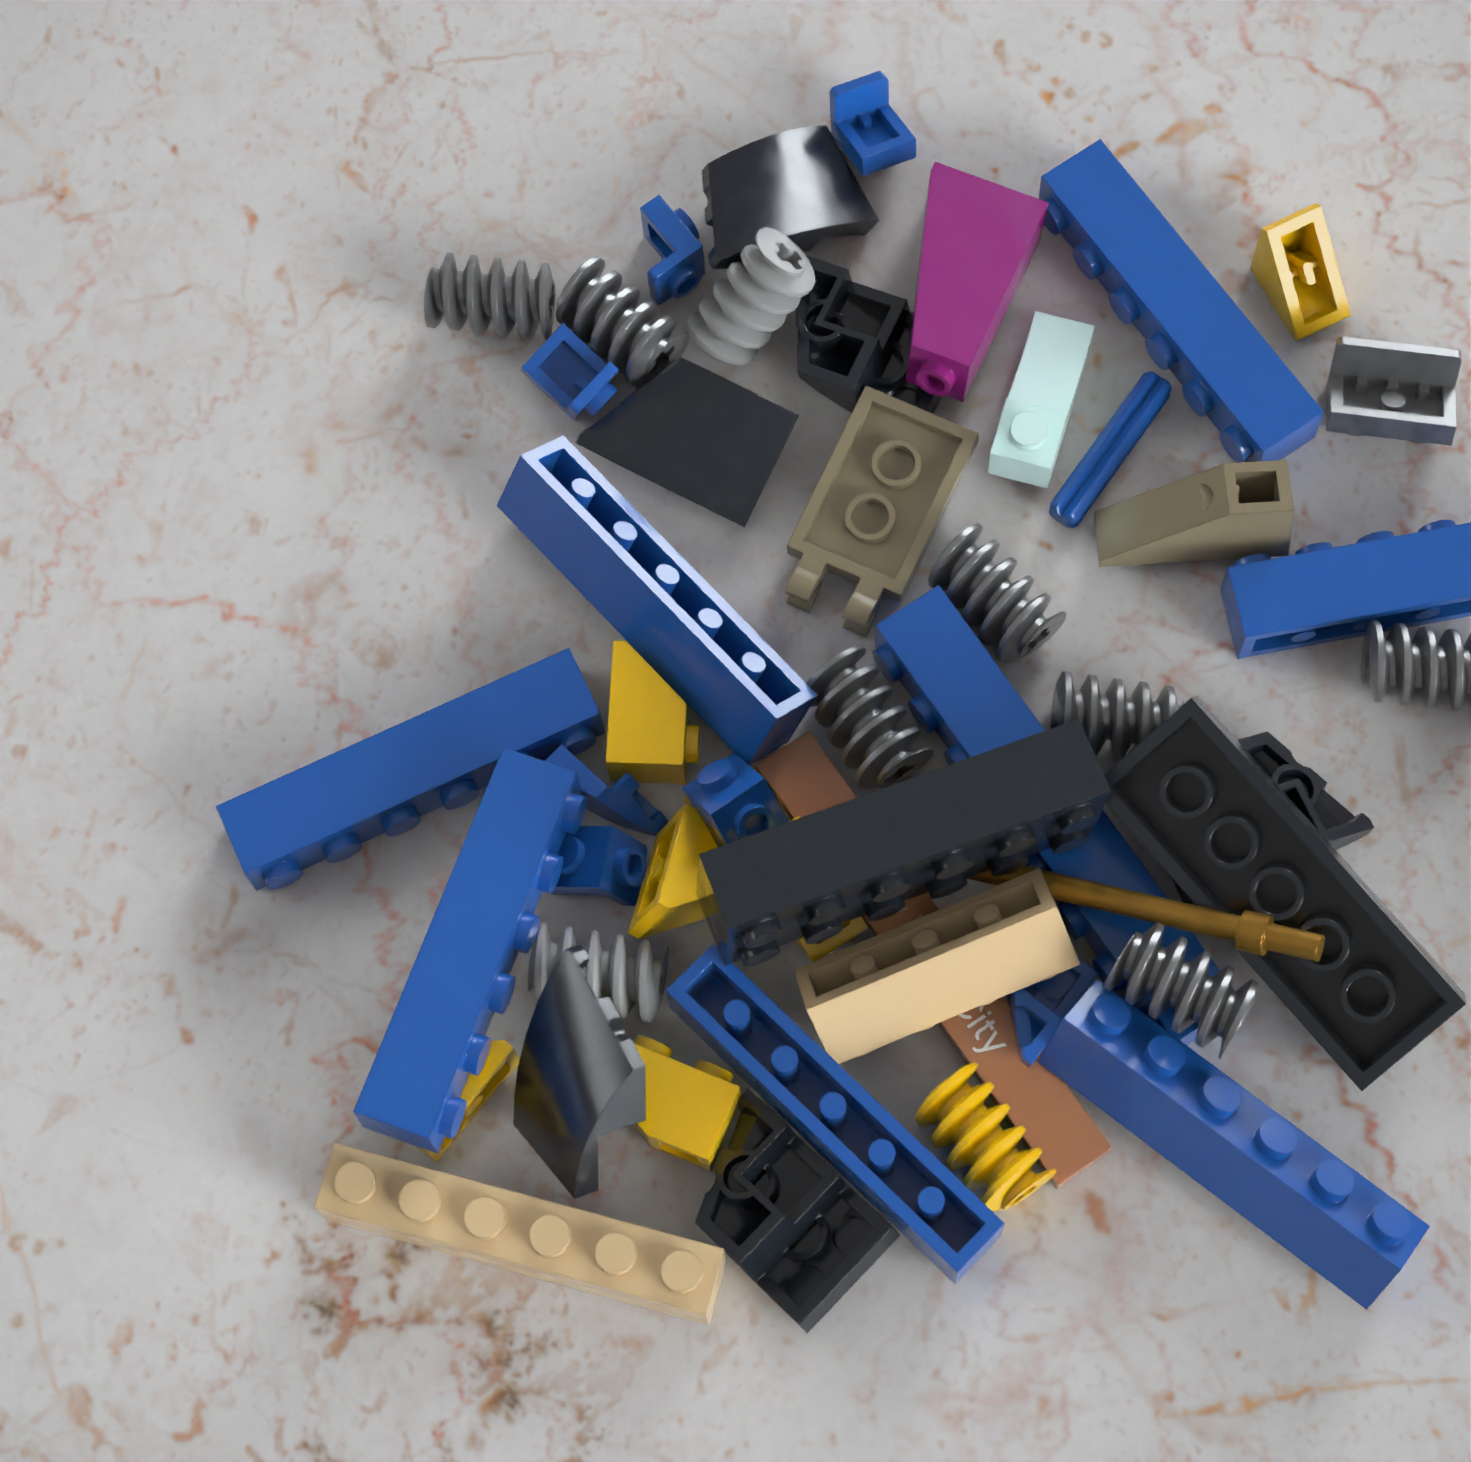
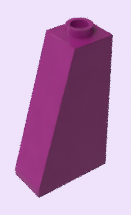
[906,162,1049,402]

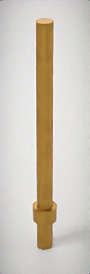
[966,865,1325,962]

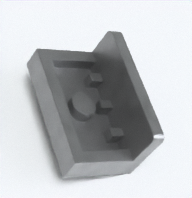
[1326,336,1462,446]

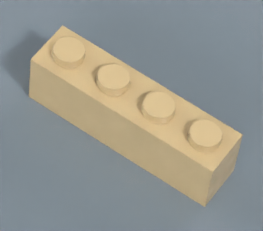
[794,868,1080,1064]

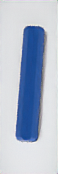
[1049,371,1172,528]

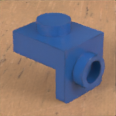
[829,71,916,177]
[640,195,706,306]
[520,323,619,420]
[682,753,789,844]
[551,826,647,906]

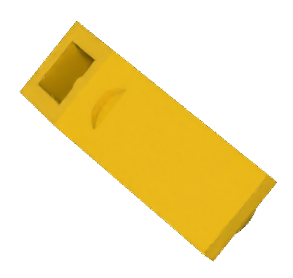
[633,1035,741,1172]

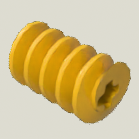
[915,1062,1057,1212]

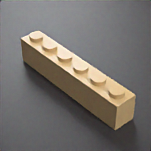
[314,1143,727,1326]

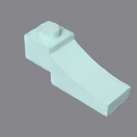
[988,311,1095,489]

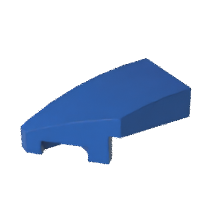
[545,744,668,836]
[1007,956,1099,1067]

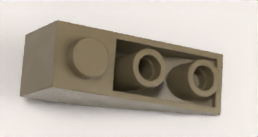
[1094,460,1295,567]

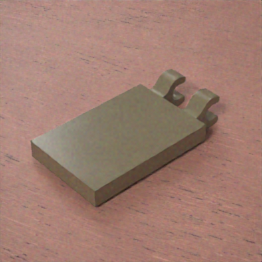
[785,386,979,638]

